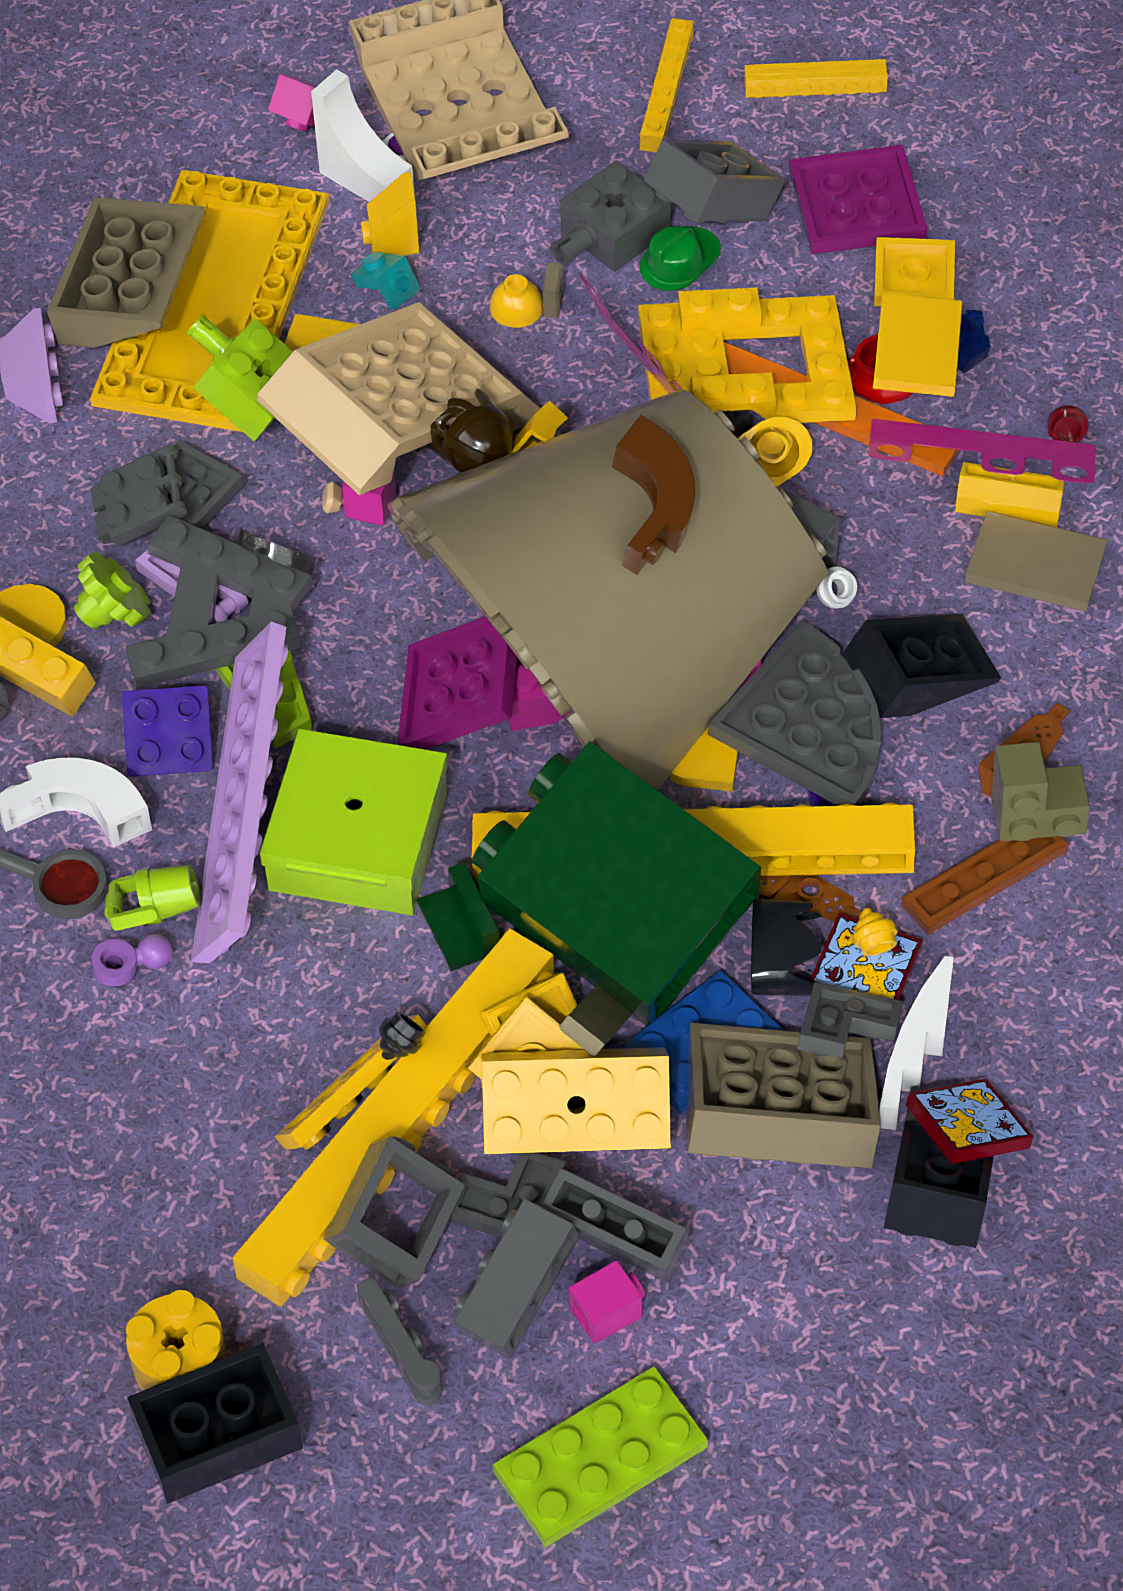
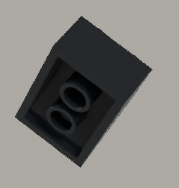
[842,614,1001,718]
[883,1108,994,1248]

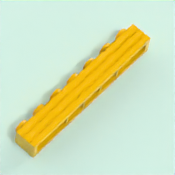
[640,18,694,152]

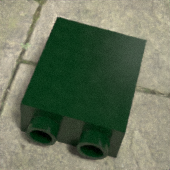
[472,741,761,1026]

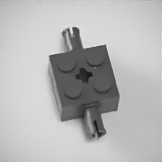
[550,160,671,272]

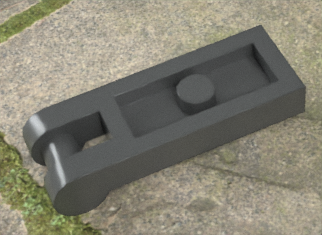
[357,1276,442,1406]

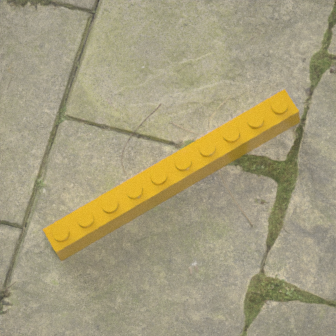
[471,803,915,881]
[233,928,555,1307]

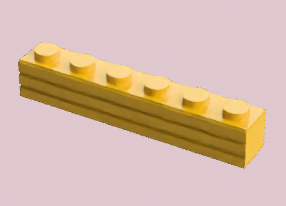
[744,59,888,98]

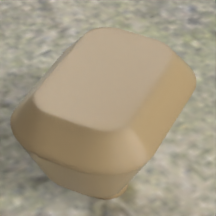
[322,481,344,514]

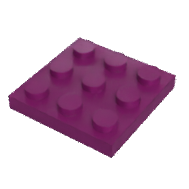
[789,145,927,254]
[397,616,517,750]

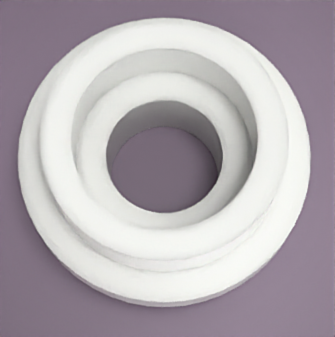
[816,567,857,609]

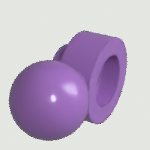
[91,934,173,986]

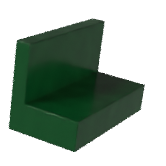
[417,862,499,971]

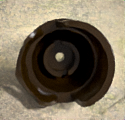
[430,389,514,473]

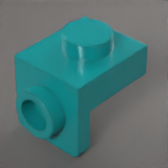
[350,252,420,309]

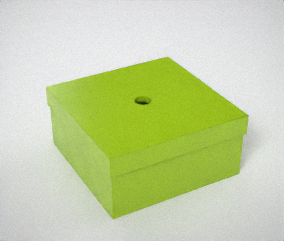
[260,729,448,916]

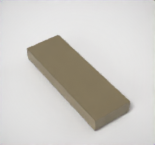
[559,985,632,1056]

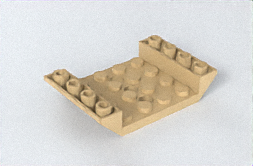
[349,0,569,180]
[257,302,540,496]

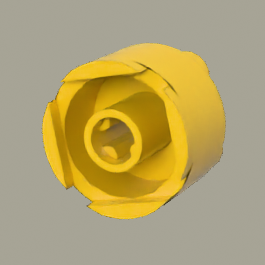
[126,1290,227,1391]

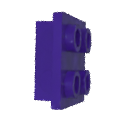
[121,685,213,777]

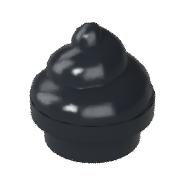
[379,1011,426,1060]

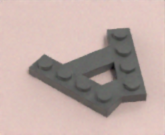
[126,515,312,688]

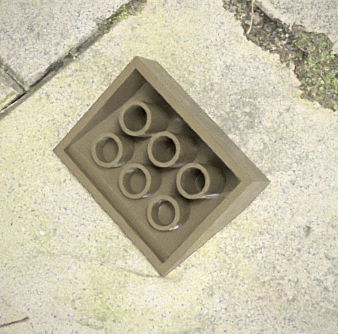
[47,197,206,348]
[686,1023,881,1169]

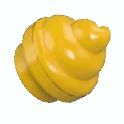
[853,908,898,956]

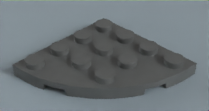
[708,620,881,806]

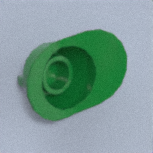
[640,226,721,291]

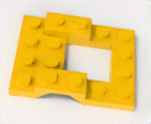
[638,287,856,423]

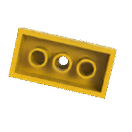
[481,1047,671,1154]

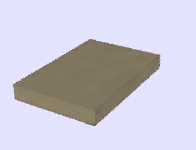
[965,511,1108,612]

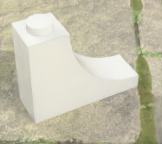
[311,69,414,202]

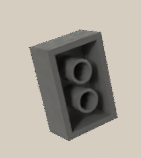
[643,139,785,223]

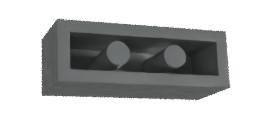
[540,1168,691,1283]
[454,1199,580,1359]

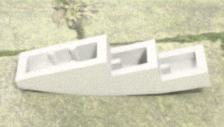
[879,956,954,1130]

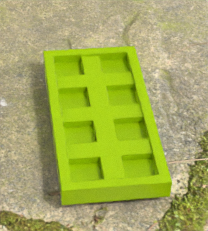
[492,1367,708,1548]

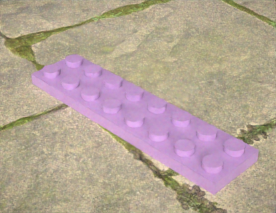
[191,622,288,963]

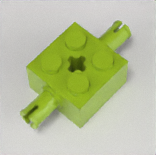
[186,314,293,442]

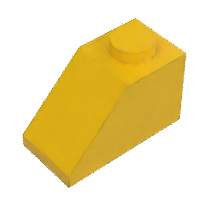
[361,172,419,255]

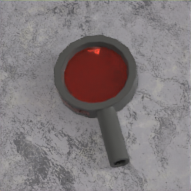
[0,849,108,920]

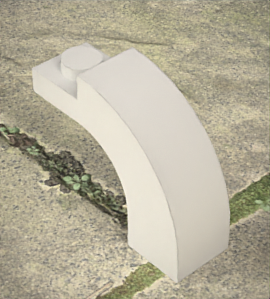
[0,757,152,847]

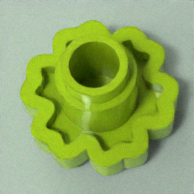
[74,552,151,629]

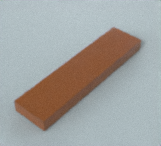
[901,836,1069,935]

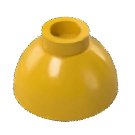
[489,274,543,328]

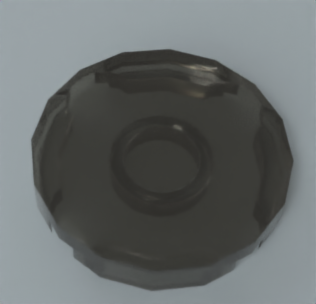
[236,528,319,573]

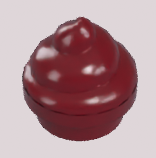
[1047,405,1088,443]

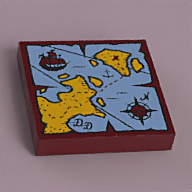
[809,913,923,1001]
[906,1079,1034,1164]

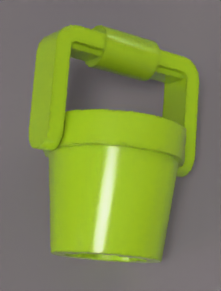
[104,864,201,931]

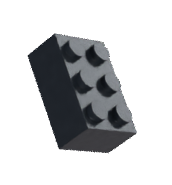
[127,1343,303,1504]

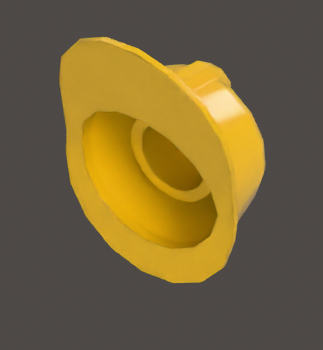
[737,416,812,486]

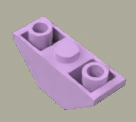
[0,308,63,423]

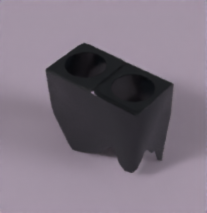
[751,899,822,996]

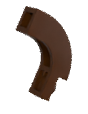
[612,415,695,575]

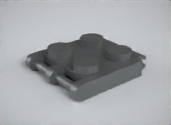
[91,445,187,547]

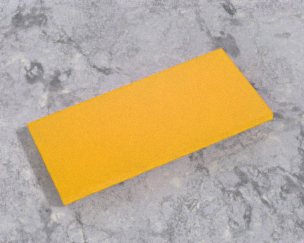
[90,170,330,432]

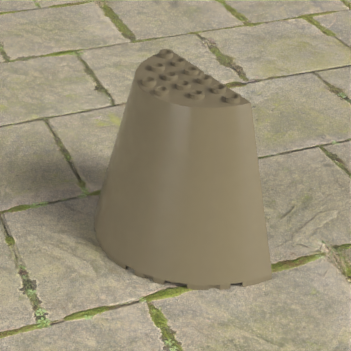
[388,389,829,791]

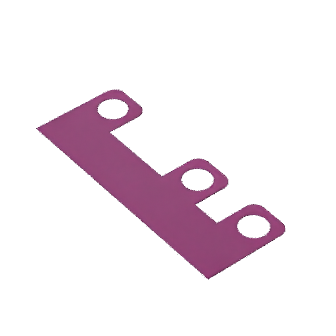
[580,274,682,394]
[868,419,1095,483]

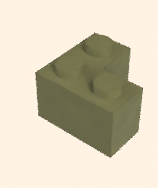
[991,742,1090,841]

